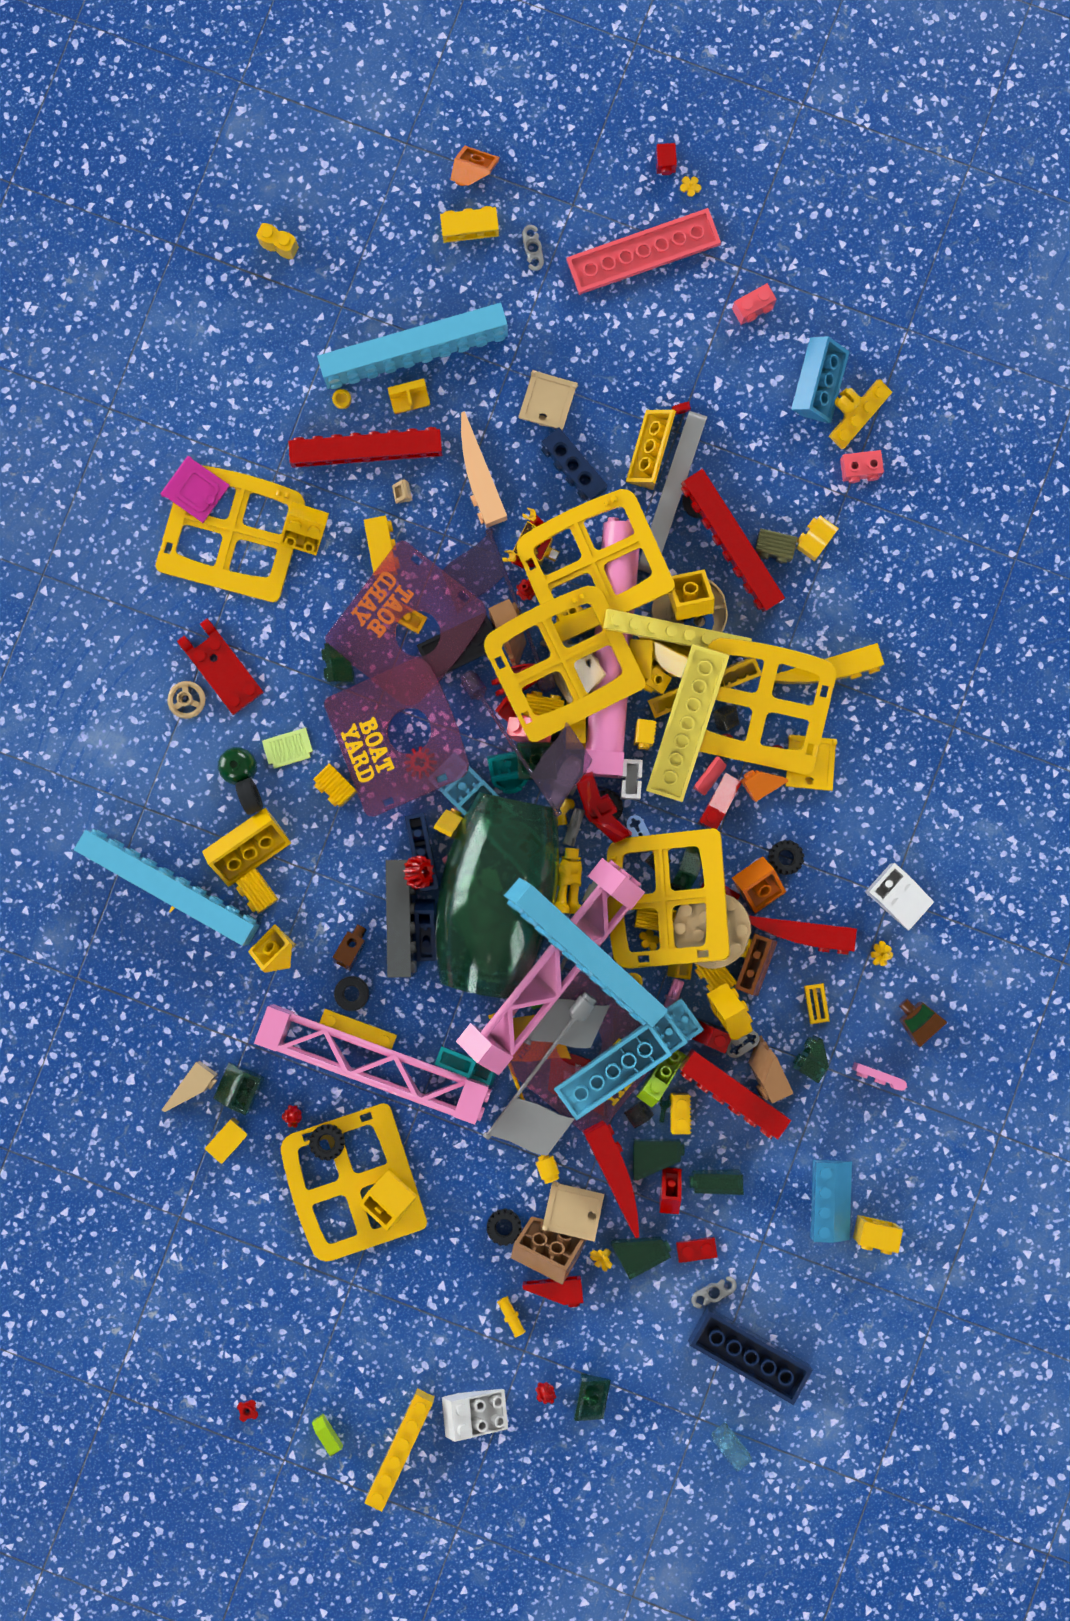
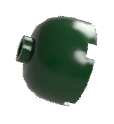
[218,747,257,785]

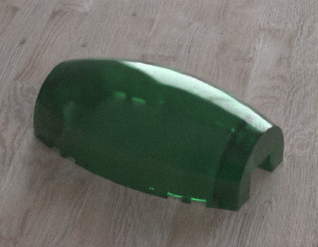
[435,792,560,998]

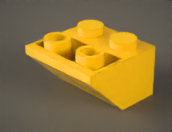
[280,502,329,555]
[359,1170,417,1231]

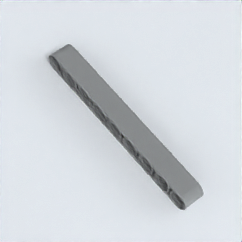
[638,411,707,574]

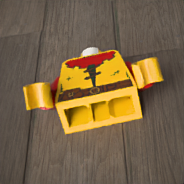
[502,508,560,569]

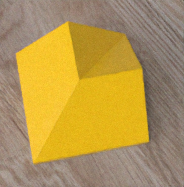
[248,924,296,973]

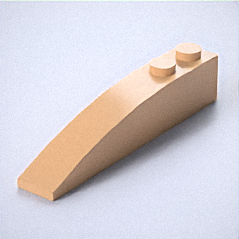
[461,411,508,528]

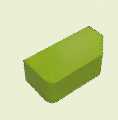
[312,1413,343,1456]

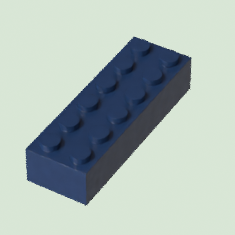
[688,1306,813,1405]

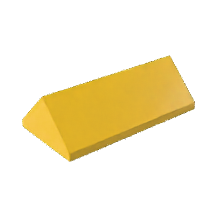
[626,410,676,490]

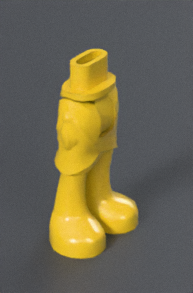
[554,848,582,914]

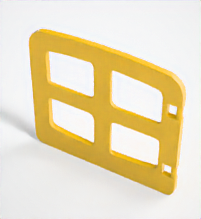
[155,465,305,603]
[517,489,675,642]
[484,586,646,742]
[699,638,836,775]
[607,828,730,969]
[281,1103,427,1261]

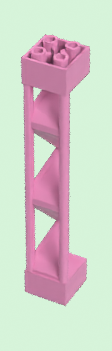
[456,858,645,1075]
[254,1004,491,1125]

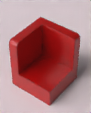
[495,696,517,722]

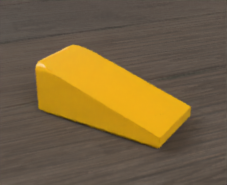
[384,599,428,634]

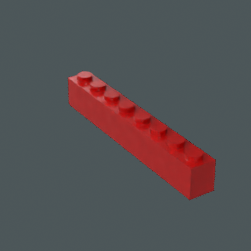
[288,427,443,468]
[681,468,785,612]

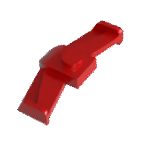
[576,771,632,844]

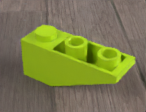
[636,1050,686,1107]

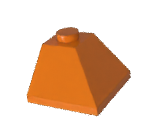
[450,145,500,186]

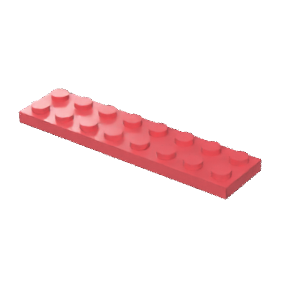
[566,208,721,295]

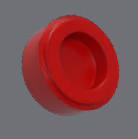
[671,402,691,415]

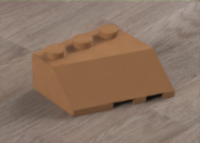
[488,599,527,666]
[748,1035,794,1104]
[511,1217,586,1285]

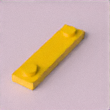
[320,1008,397,1050]

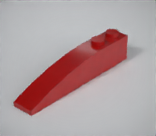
[749,916,857,955]
[582,1120,639,1238]

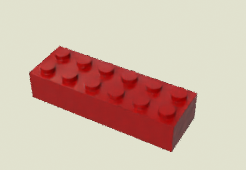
[679,1048,791,1139]

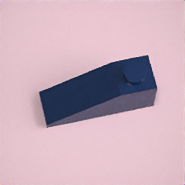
[414,899,437,961]

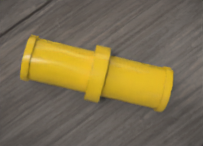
[497,1296,526,1337]

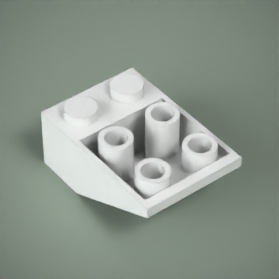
[865,863,934,931]
[442,1389,508,1442]

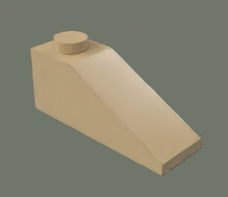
[162,1061,218,1112]

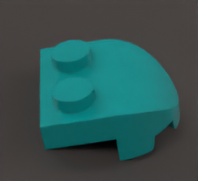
[487,749,529,794]

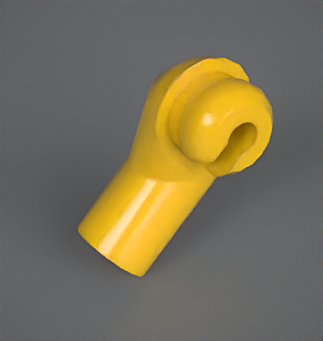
[556,798,575,826]

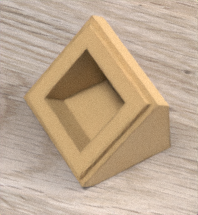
[392,479,412,504]

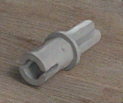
[563,808,585,847]

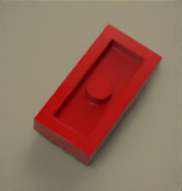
[676,1237,718,1263]

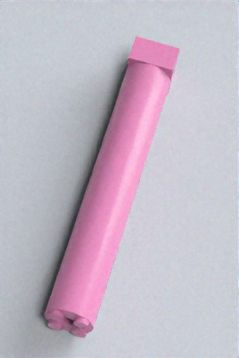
[583,517,640,779]

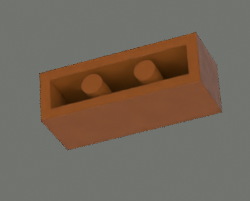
[735,933,777,996]

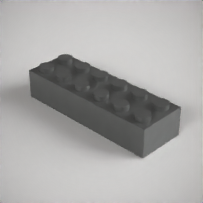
[386,860,417,978]

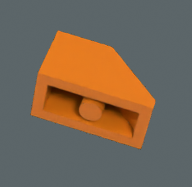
[740,770,788,802]

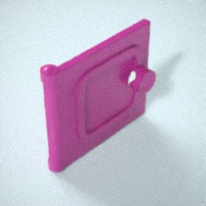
[160,456,230,523]

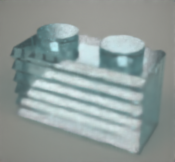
[711,1422,752,1471]

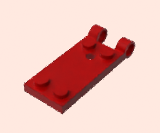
[177,618,264,715]

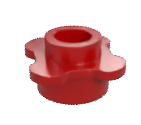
[237,1400,258,1422]

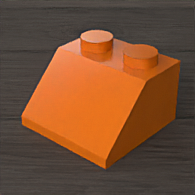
[732,856,786,914]

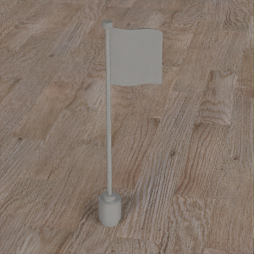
[524,881,610,1048]
[483,992,597,1156]

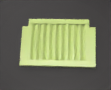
[262,728,313,769]

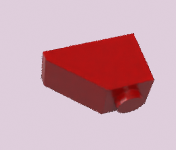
[692,1020,731,1054]
[659,1167,682,1215]

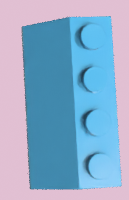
[791,336,850,423]
[810,1160,852,1243]

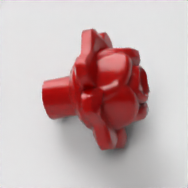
[516,579,535,601]
[282,1105,302,1128]
[535,1382,556,1404]

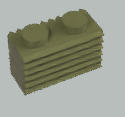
[754,528,798,564]

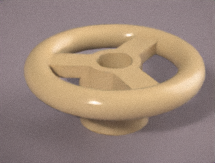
[167,681,205,719]

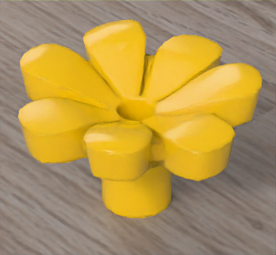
[870,941,893,966]
[590,1248,613,1272]

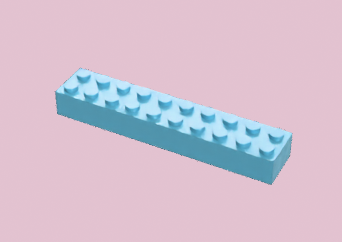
[317,303,508,389]
[74,829,260,946]
[504,878,668,1028]

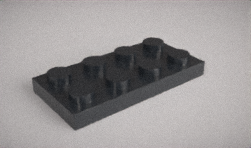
[417,612,494,680]

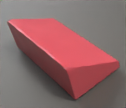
[693,756,726,796]

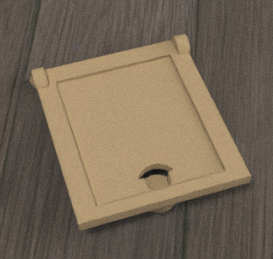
[518,370,578,431]
[550,640,606,703]
[542,1181,605,1242]

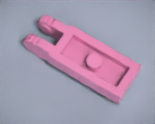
[852,1062,907,1091]

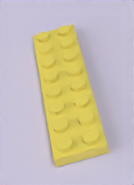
[646,644,730,802]

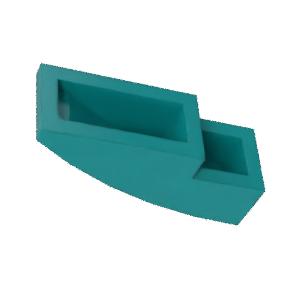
[434,1046,496,1086]

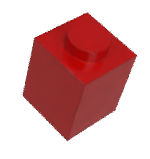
[655,143,677,175]

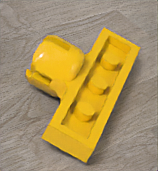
[829,379,892,449]

